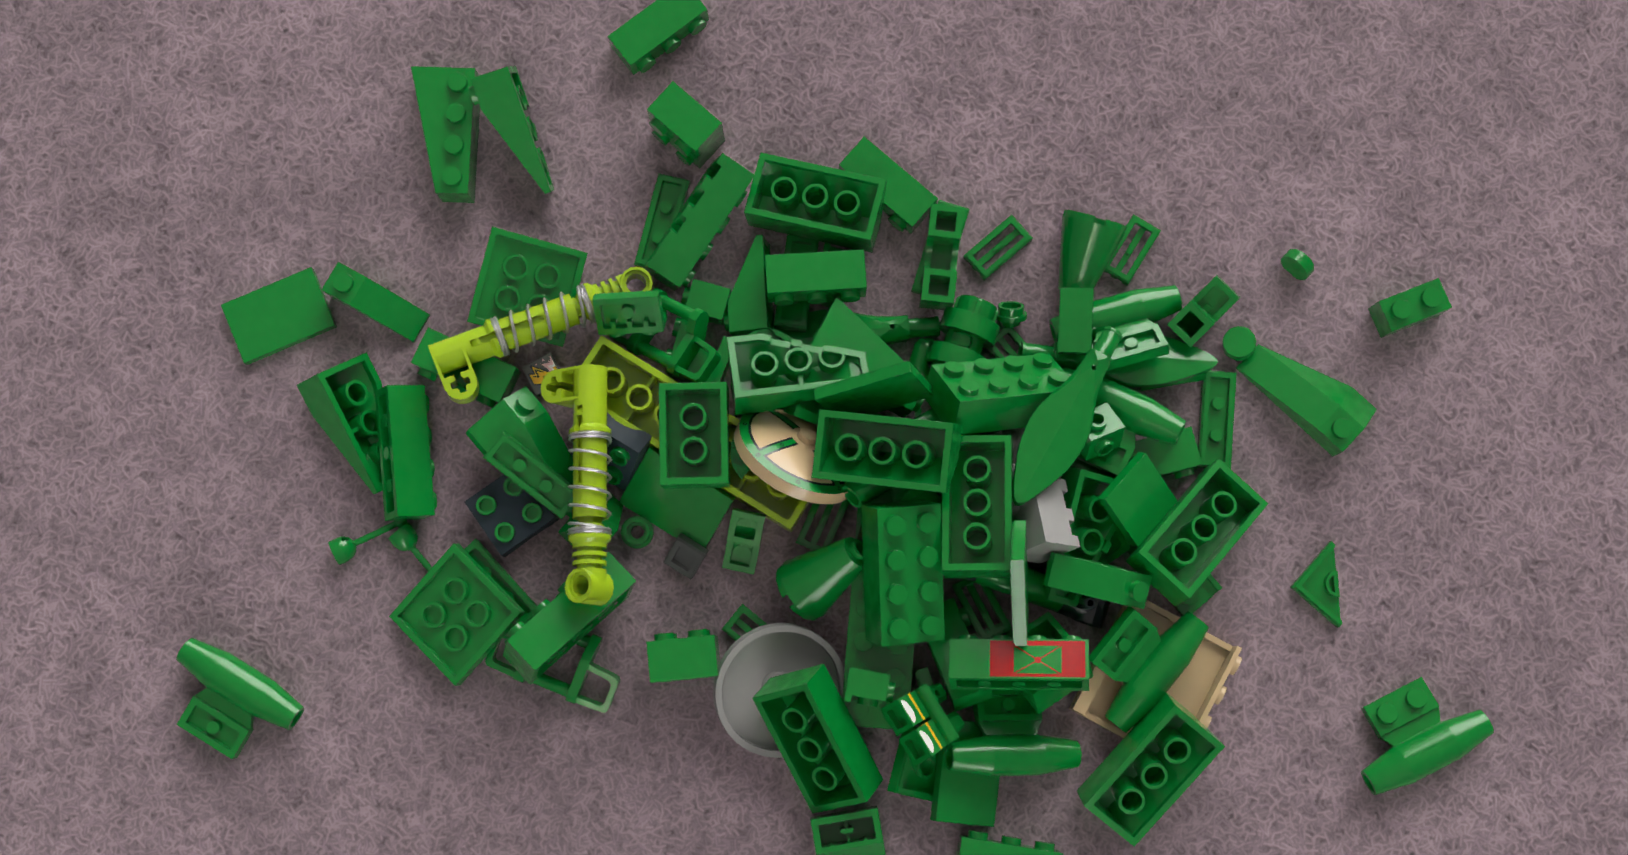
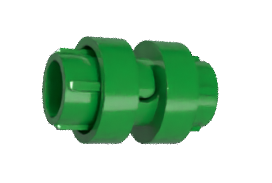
[926,295,1000,378]

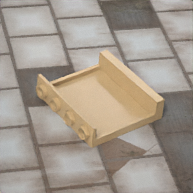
[1069,600,1242,738]

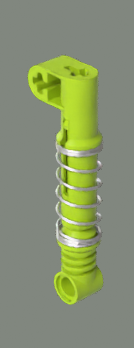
[428,266,653,404]
[541,364,614,606]

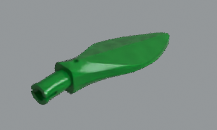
[775,310,940,345]
[1012,326,1123,506]
[1017,336,1218,387]

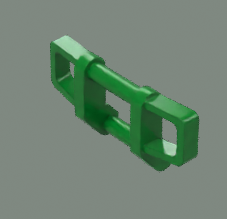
[607,288,721,383]
[485,631,621,713]

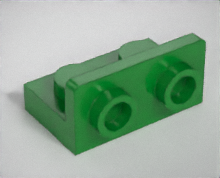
[592,290,668,337]

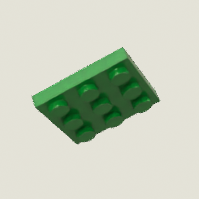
[467,226,588,347]
[389,543,525,686]

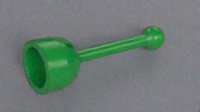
[328,520,408,565]
[388,523,432,572]

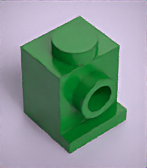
[844,667,896,707]

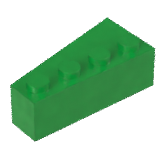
[411,66,480,203]
[643,153,755,291]

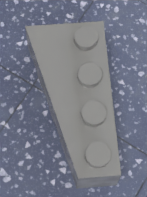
[1002,428,1080,563]

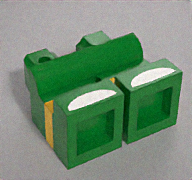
[881,683,965,766]

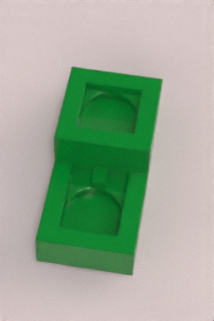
[722,508,766,575]

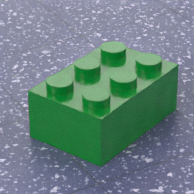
[659,382,730,489]

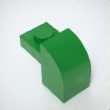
[1167,275,1241,347]

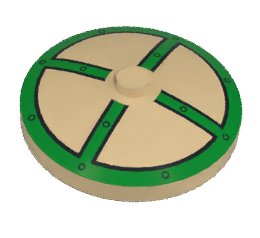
[734,408,848,504]

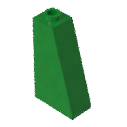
[809,298,924,418]

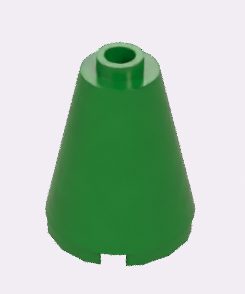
[1058,209,1127,290]
[776,537,863,621]

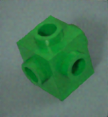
[1081,403,1125,460]

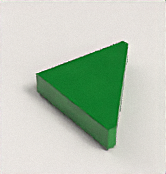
[1290,541,1342,628]

